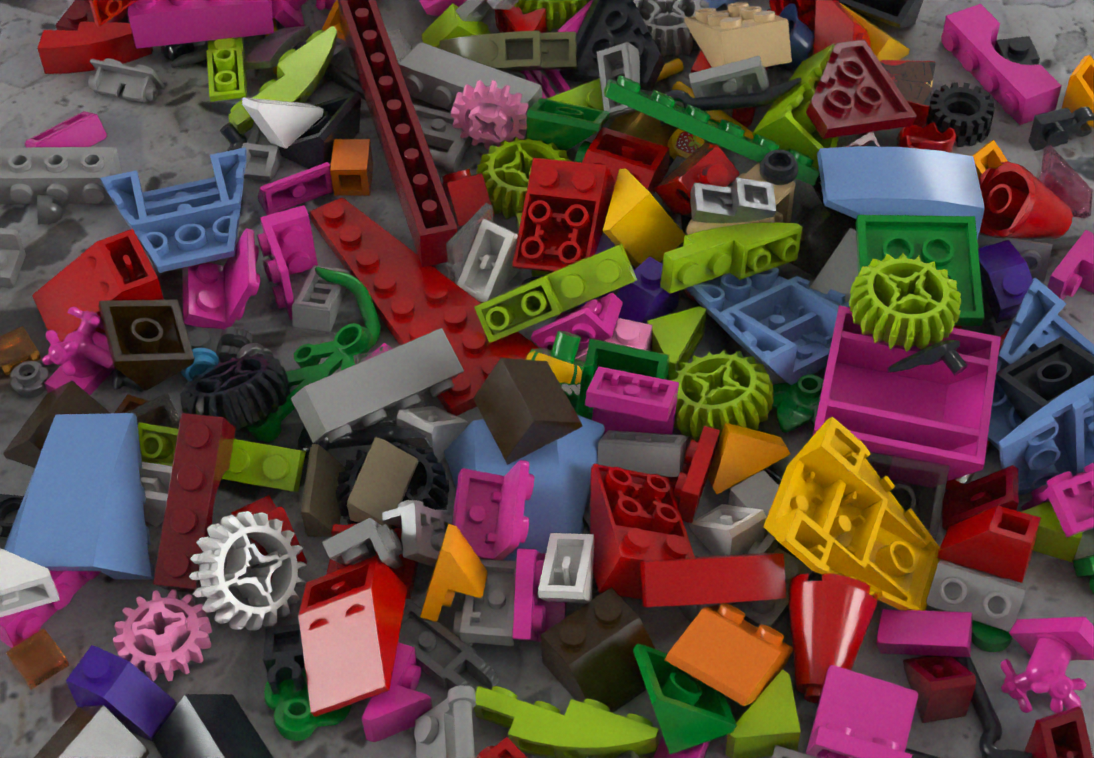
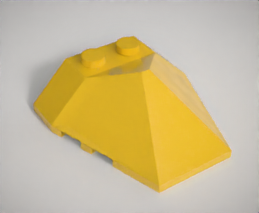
[763,416,941,611]

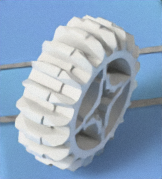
[189,511,307,631]

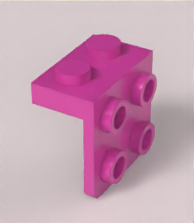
[452,460,534,560]

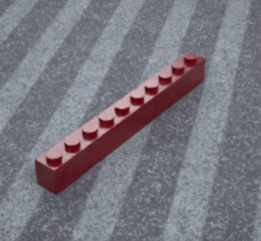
[338,0,459,267]

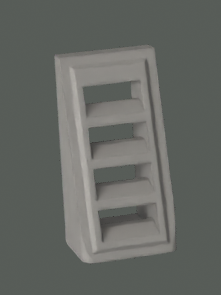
[597,42,640,120]
[292,265,350,335]

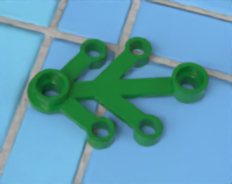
[245,323,373,442]

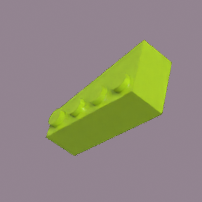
[752,44,839,170]

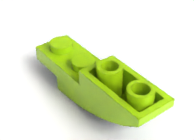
[228,26,337,134]
[207,37,247,102]
[660,222,802,294]
[474,243,637,343]
[138,422,306,492]
[473,686,659,758]

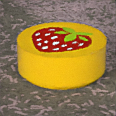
[667,129,705,160]

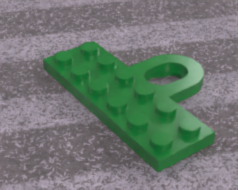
[604,75,820,186]

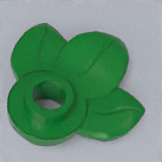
[772,374,824,433]
[264,670,352,741]

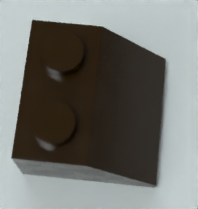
[541,587,656,713]

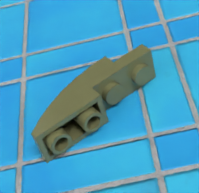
[440,30,577,72]

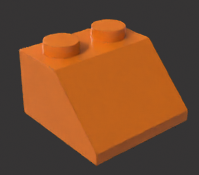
[665,603,794,706]

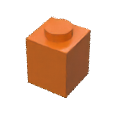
[330,139,373,196]

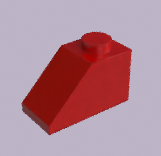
[813,0,870,55]

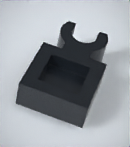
[994,36,1040,65]
[1028,107,1094,151]
[263,624,305,695]

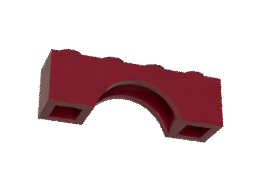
[153,413,236,593]

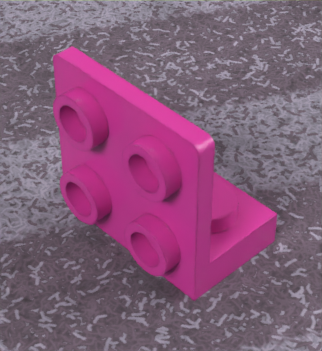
[257,205,318,320]
[182,228,260,330]
[585,366,679,435]
[1021,463,1094,538]
[806,665,918,758]

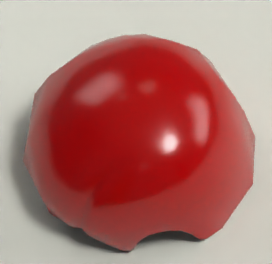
[896,122,957,153]

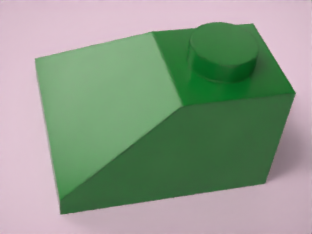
[527,98,610,151]

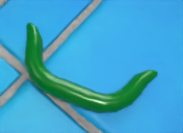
[315,267,381,349]

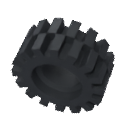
[926,82,995,147]

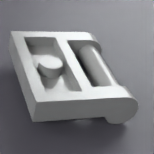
[413,104,473,173]
[414,685,476,758]

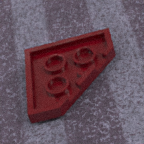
[806,40,917,139]

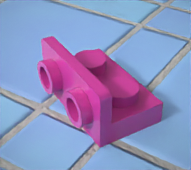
[531,293,623,352]
[512,549,566,642]

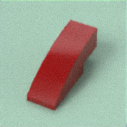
[37,22,153,74]
[640,553,786,607]

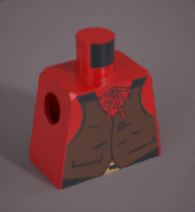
[880,60,936,128]
[653,143,740,216]

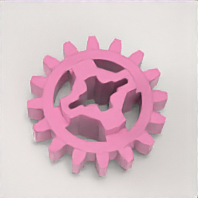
[450,80,529,150]
[113,589,212,682]

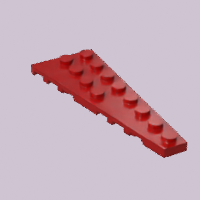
[310,197,539,416]

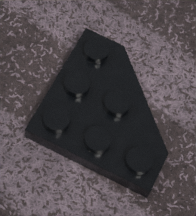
[559,0,665,91]

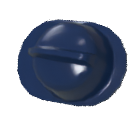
[769,3,814,71]

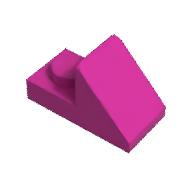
[1047,230,1094,300]
[362,642,432,743]

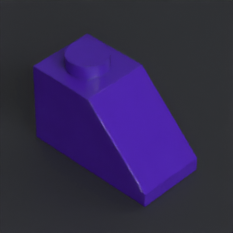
[978,240,1033,323]
[616,256,679,324]
[66,645,177,742]

